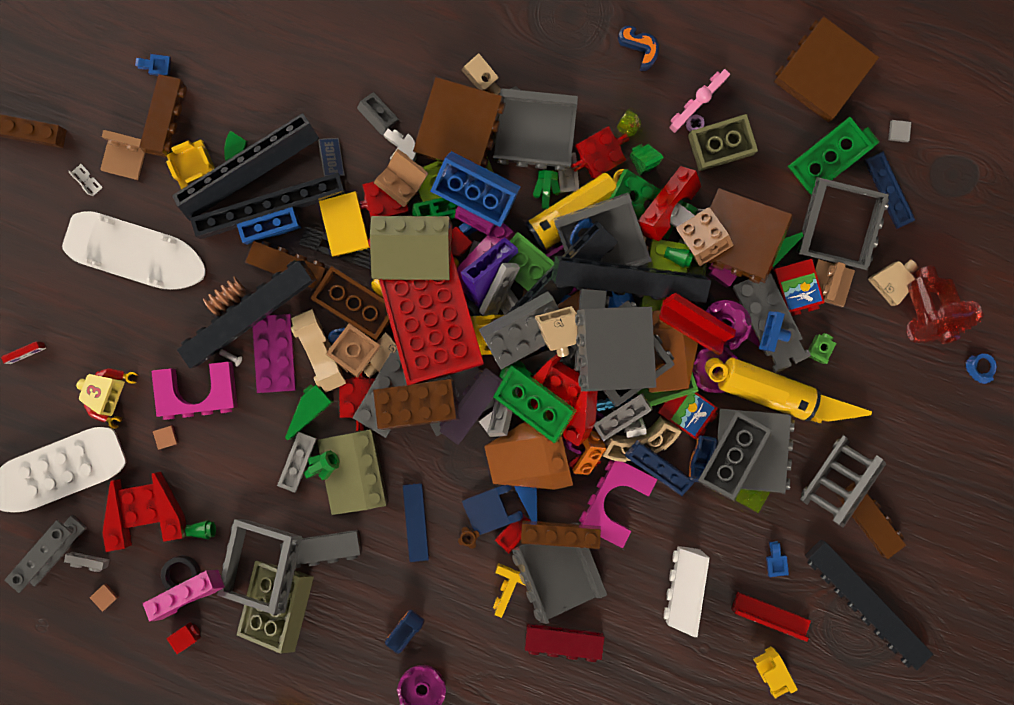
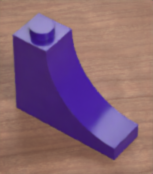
[461,237,518,309]

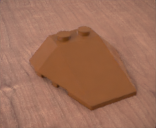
[647,310,698,393]
[484,411,573,490]

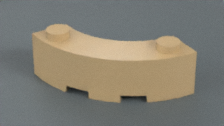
[291,309,346,393]
[602,416,682,462]

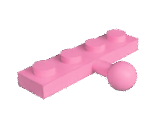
[670,69,730,133]

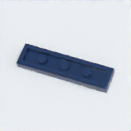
[864,151,915,229]
[625,440,694,496]
[403,483,429,562]

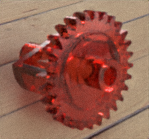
[906,266,984,344]

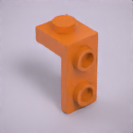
[573,431,607,475]

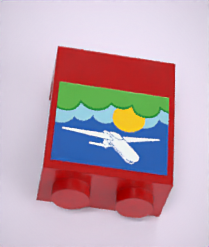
[771,259,825,316]
[656,392,718,439]

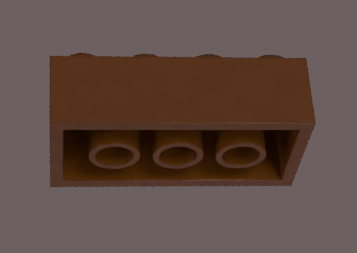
[310,266,390,340]
[373,379,459,430]

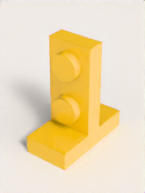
[493,563,526,618]

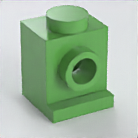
[808,333,836,364]

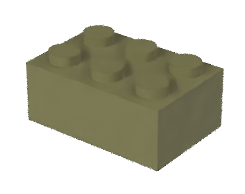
[688,114,758,171]

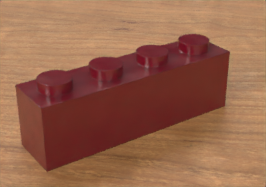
[524,624,605,662]

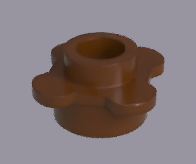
[458,527,480,549]

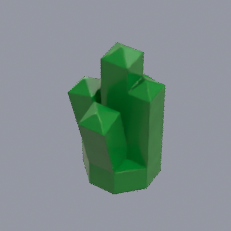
[533,170,560,210]
[303,450,340,480]

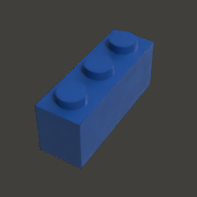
[237,207,302,245]

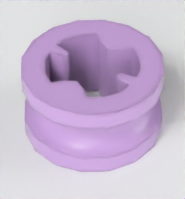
[686,115,704,132]

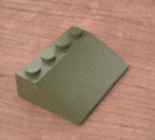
[370,216,452,280]
[317,429,388,515]
[237,561,314,654]

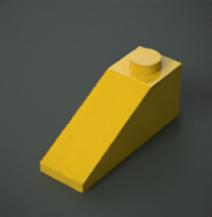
[811,395,872,424]

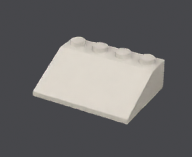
[664,546,709,637]

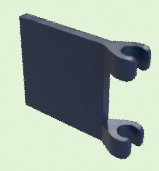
[462,485,523,535]

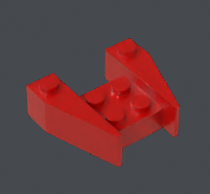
[518,355,598,446]
[102,471,187,552]

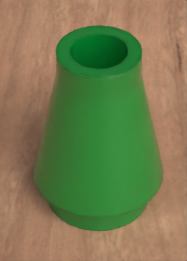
[664,246,694,268]
[185,520,216,539]

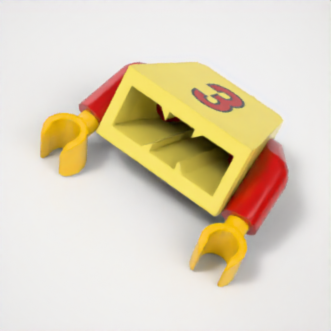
[76,368,138,429]

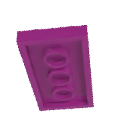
[253,314,296,393]

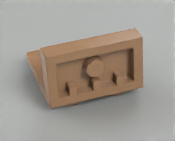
[101,130,145,180]
[374,149,428,207]
[676,208,733,266]

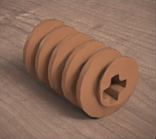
[203,276,246,316]

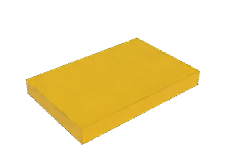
[319,191,370,257]

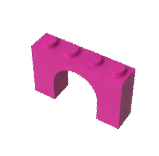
[152,362,238,420]
[579,459,657,548]

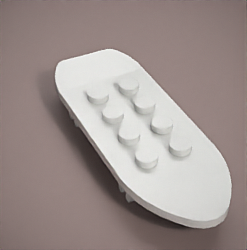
[62,211,206,290]
[0,427,126,512]

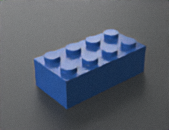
[430,151,521,227]

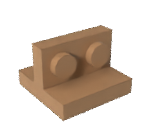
[815,259,855,307]
[326,323,381,378]

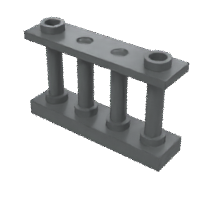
[800,436,886,528]
[4,515,87,593]

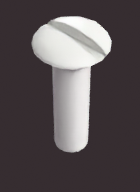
[219,350,242,366]

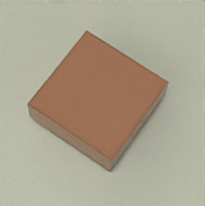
[153,425,178,450]
[89,583,119,612]

